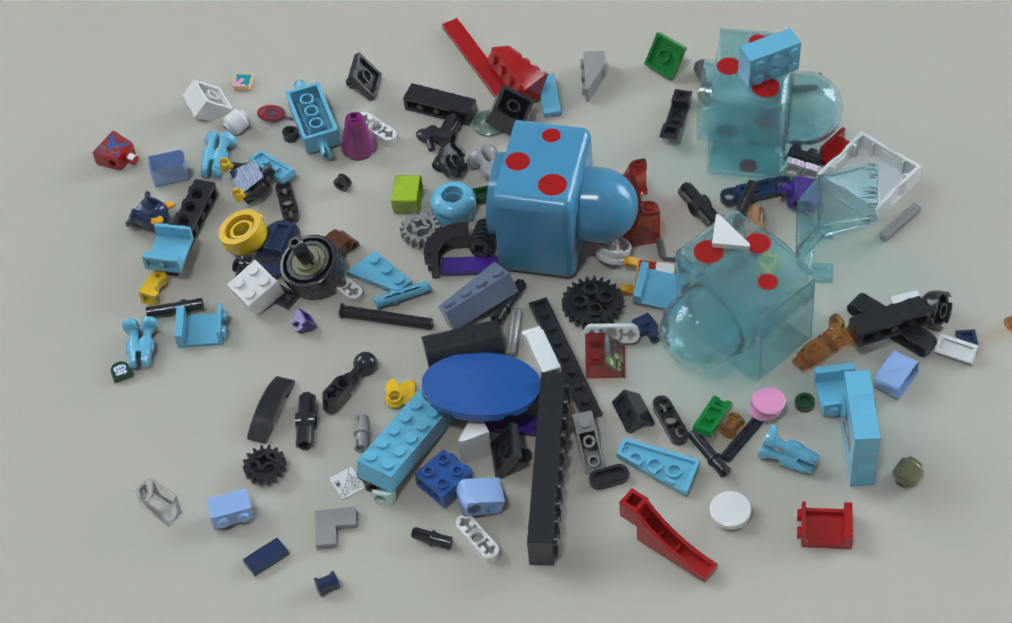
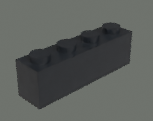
[403,83,477,126]
[847,296,931,348]

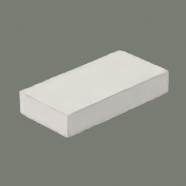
[934,333,979,365]

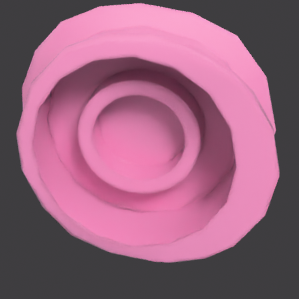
[749,388,785,421]

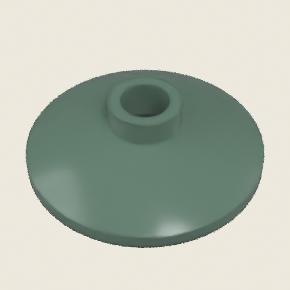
[473,110,504,137]

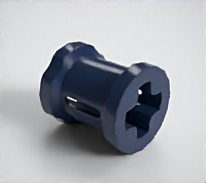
[313,571,340,596]

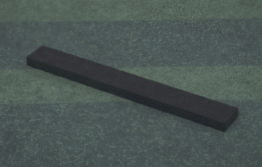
[529,297,602,419]

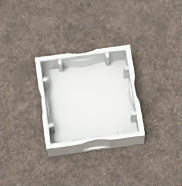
[816,131,922,224]

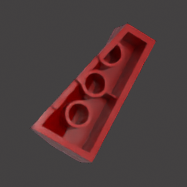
[488,46,548,102]

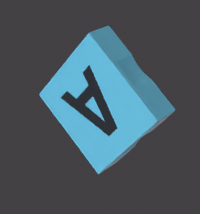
[840,370,881,486]

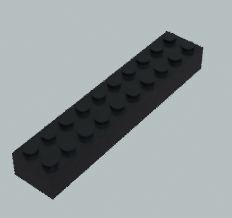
[527,372,570,566]

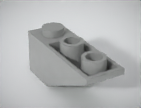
[580,51,606,102]
[571,410,605,474]

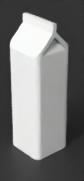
[522,326,562,376]

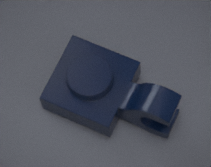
[631,313,660,344]

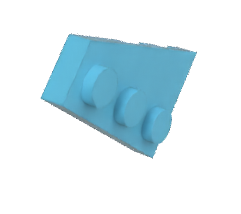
[347,251,412,292]

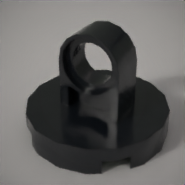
[432,143,468,179]

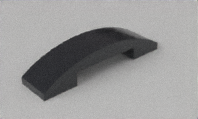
[659,89,692,140]
[247,376,295,444]

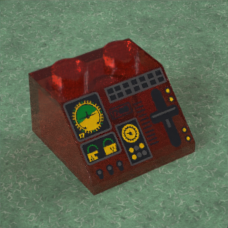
[585,333,625,379]

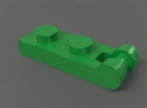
[692,395,733,439]

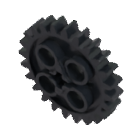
[562,276,624,329]

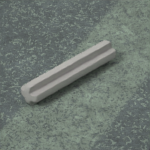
[879,203,921,241]
[506,308,522,357]

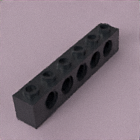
[165,179,218,276]

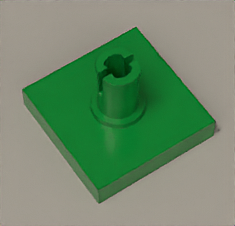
[644,32,687,80]

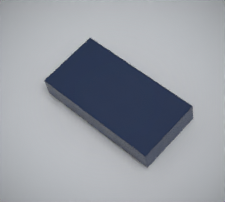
[263,221,294,256]
[243,537,289,577]

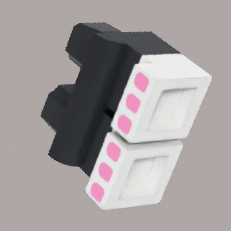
[782,142,822,179]

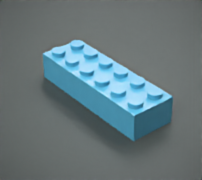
[357,387,455,493]

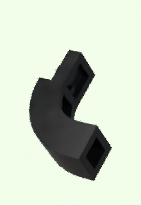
[423,222,470,279]

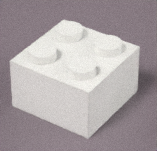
[227,260,285,317]

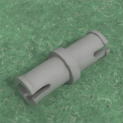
[354,414,369,453]

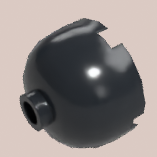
[922,290,952,330]

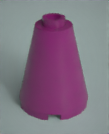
[341,112,377,161]

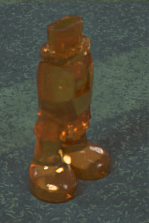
[792,313,855,371]

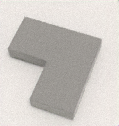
[315,507,357,549]

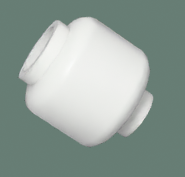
[222,109,249,135]

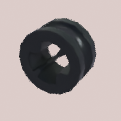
[282,125,299,143]
[333,173,352,192]

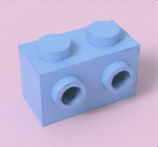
[206,488,254,530]

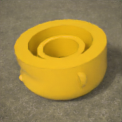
[218,209,268,256]

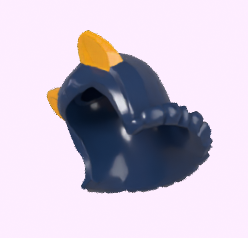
[125,191,175,230]

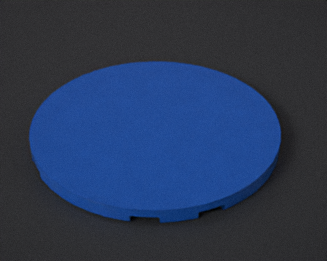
[422,352,541,422]

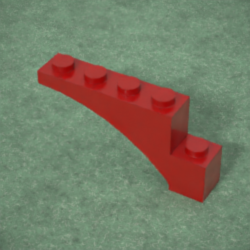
[619,488,718,583]

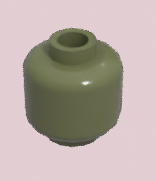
[892,456,924,488]

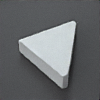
[712,214,750,251]

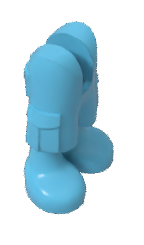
[201,131,237,178]
[122,316,158,369]
[758,424,820,474]

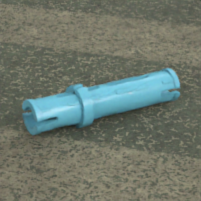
[373,280,431,309]

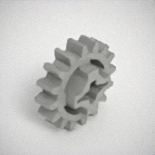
[400,211,440,248]

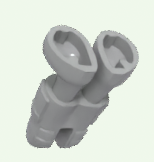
[467,144,498,181]

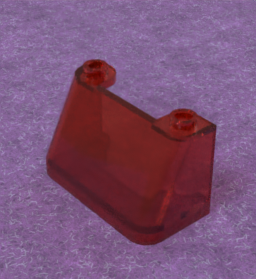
[622,158,661,247]

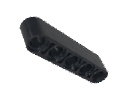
[847,293,937,357]

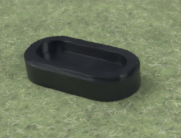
[589,464,629,490]

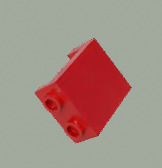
[797,501,853,549]

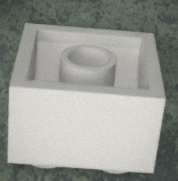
[183,80,233,121]

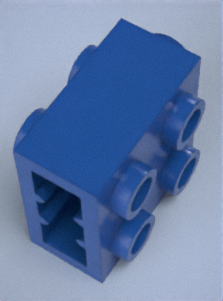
[414,449,473,508]

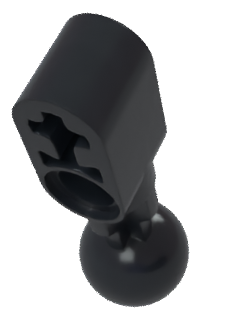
[322,352,378,414]

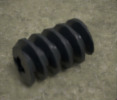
[468,218,496,257]

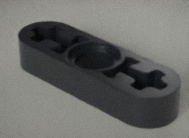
[275,181,300,224]
[653,395,688,446]

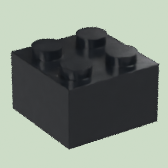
[485,85,535,135]

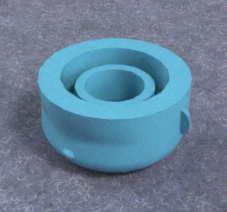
[430,181,477,226]

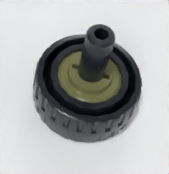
[280,235,345,299]

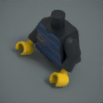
[219,158,275,204]

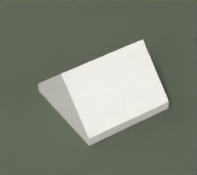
[458,421,492,464]

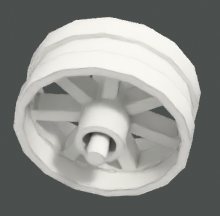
[596,237,631,265]

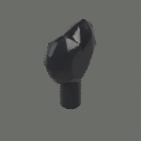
[416,125,437,152]

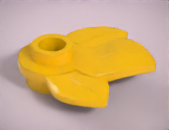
[385,378,417,408]

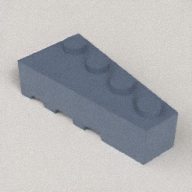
[438,262,519,329]

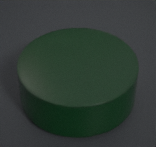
[795,392,815,413]

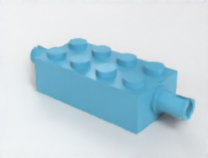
[285,79,341,160]

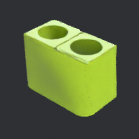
[391,175,423,213]

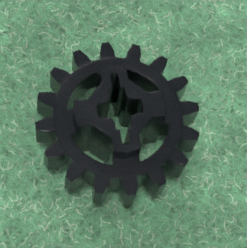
[242,445,287,486]

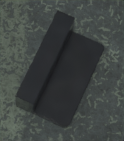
[612,389,655,433]

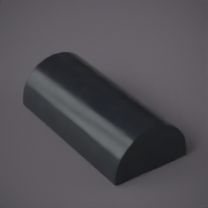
[421,319,505,368]

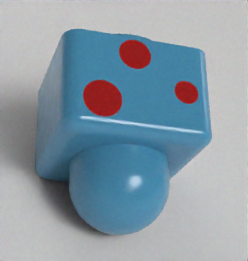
[486,120,638,277]

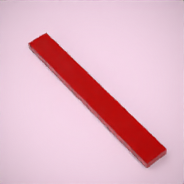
[442,18,506,98]

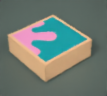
[232,73,254,91]

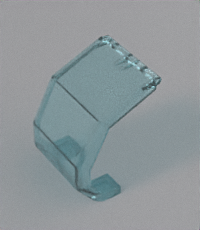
[795,162,878,283]

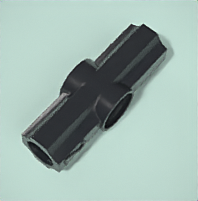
[678,182,718,230]
[295,392,317,450]

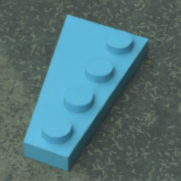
[616,437,700,497]

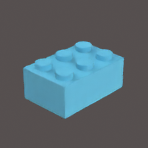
[738,28,801,88]

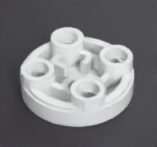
[710,491,751,530]

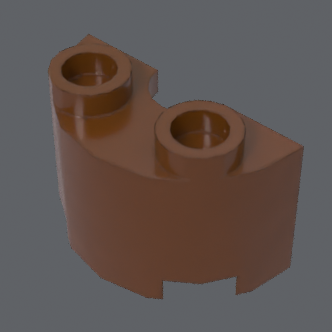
[325,229,360,258]

